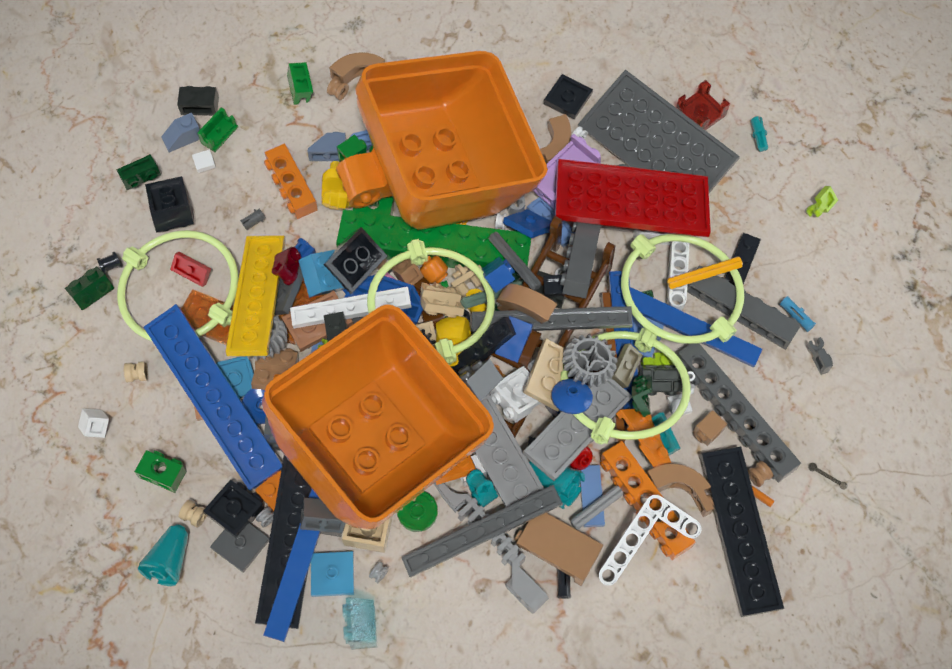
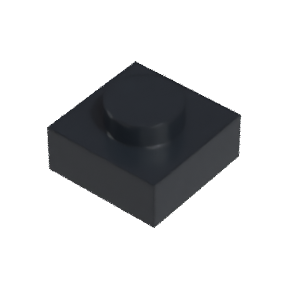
[543,275,565,297]

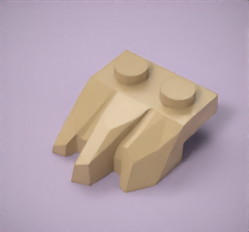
[420,283,464,317]

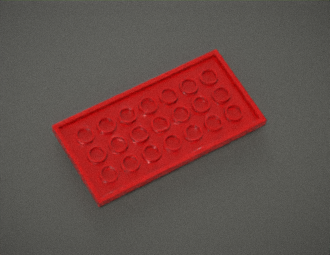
[555,159,711,237]

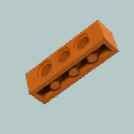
[264,143,318,219]

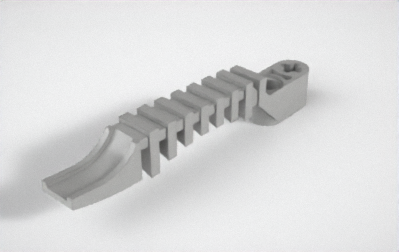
[434,483,549,614]

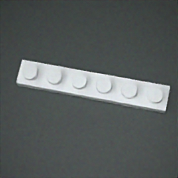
[290,287,412,329]

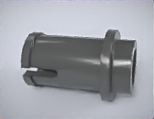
[240,208,266,230]

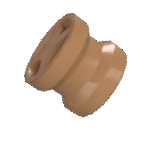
[327,78,349,100]
[748,461,773,487]

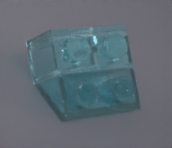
[342,597,377,650]

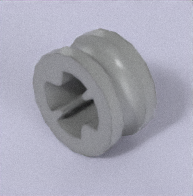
[256,507,274,528]
[369,562,389,584]

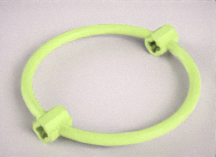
[117,230,239,342]
[621,234,744,344]
[367,239,495,365]
[560,327,691,445]

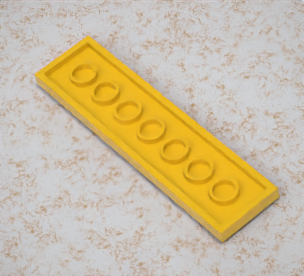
[226,236,285,356]

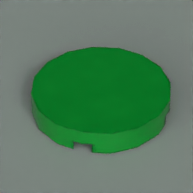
[397,491,438,532]

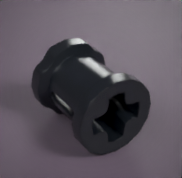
[97,251,122,274]

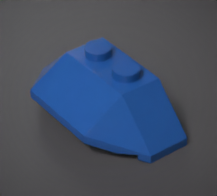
[344,275,423,324]

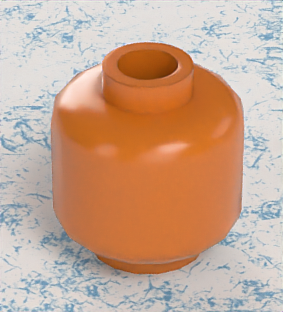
[420,255,448,283]

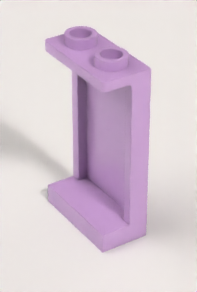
[533,134,601,209]

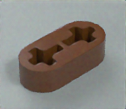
[518,330,542,367]

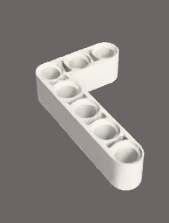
[633,229,690,311]
[599,495,702,585]

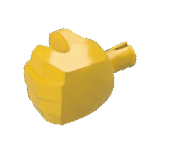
[321,161,352,210]
[436,316,471,366]

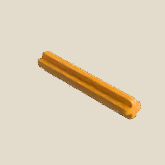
[667,257,743,289]

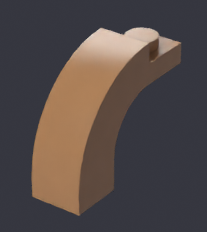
[329,52,385,84]
[540,114,571,164]
[496,284,557,324]
[646,464,714,517]

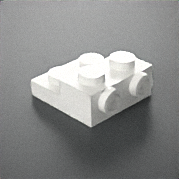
[490,366,541,423]

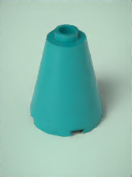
[529,461,585,509]
[138,524,188,586]

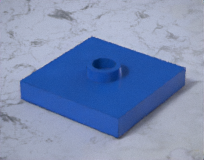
[503,209,552,238]

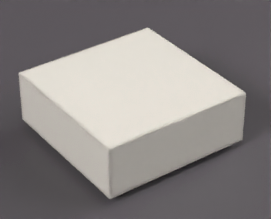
[192,149,216,173]
[667,394,693,415]

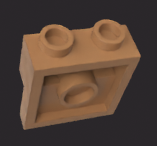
[251,348,299,390]

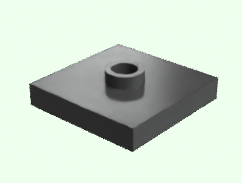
[210,523,270,573]

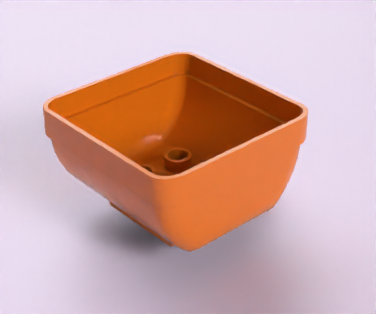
[336,51,548,230]
[262,305,494,529]

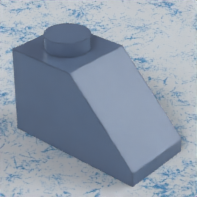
[161,113,200,152]
[307,132,346,161]

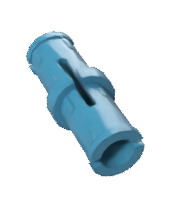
[779,296,816,332]

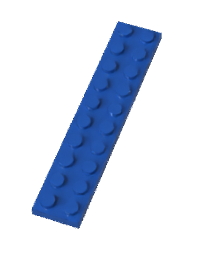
[143,304,282,491]

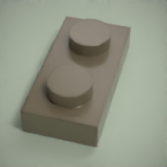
[612,343,643,388]

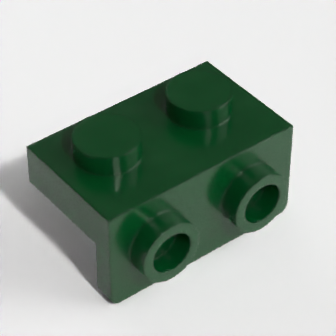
[116,154,161,190]
[64,266,114,310]
[632,374,653,417]

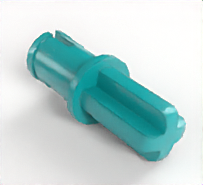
[751,116,768,152]

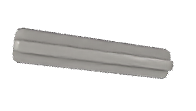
[571,486,623,530]

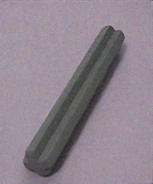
[489,232,541,291]

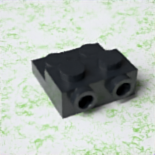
[203,479,264,538]

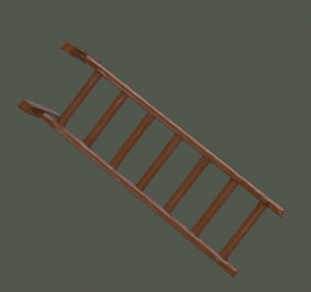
[484,216,616,438]

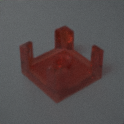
[676,80,730,130]

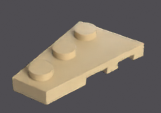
[523,338,564,411]

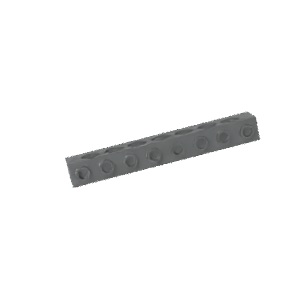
[677,343,801,483]

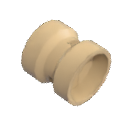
[124,361,148,383]
[178,500,207,528]

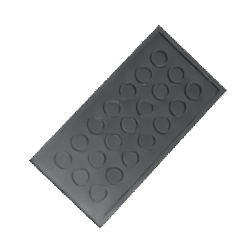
[578,69,740,193]

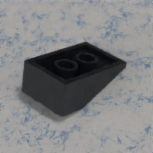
[145,176,194,233]
[323,227,387,294]

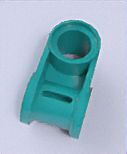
[466,469,499,508]

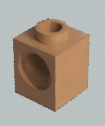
[391,259,424,285]
[693,410,727,446]

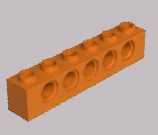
[600,441,696,560]

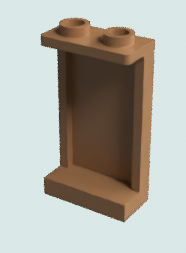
[514,513,603,586]

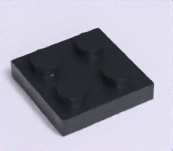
[544,74,593,119]

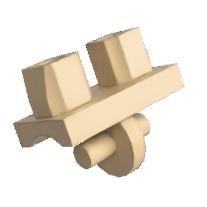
[451,264,483,298]

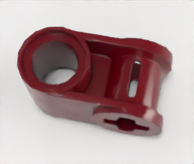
[272,247,301,285]

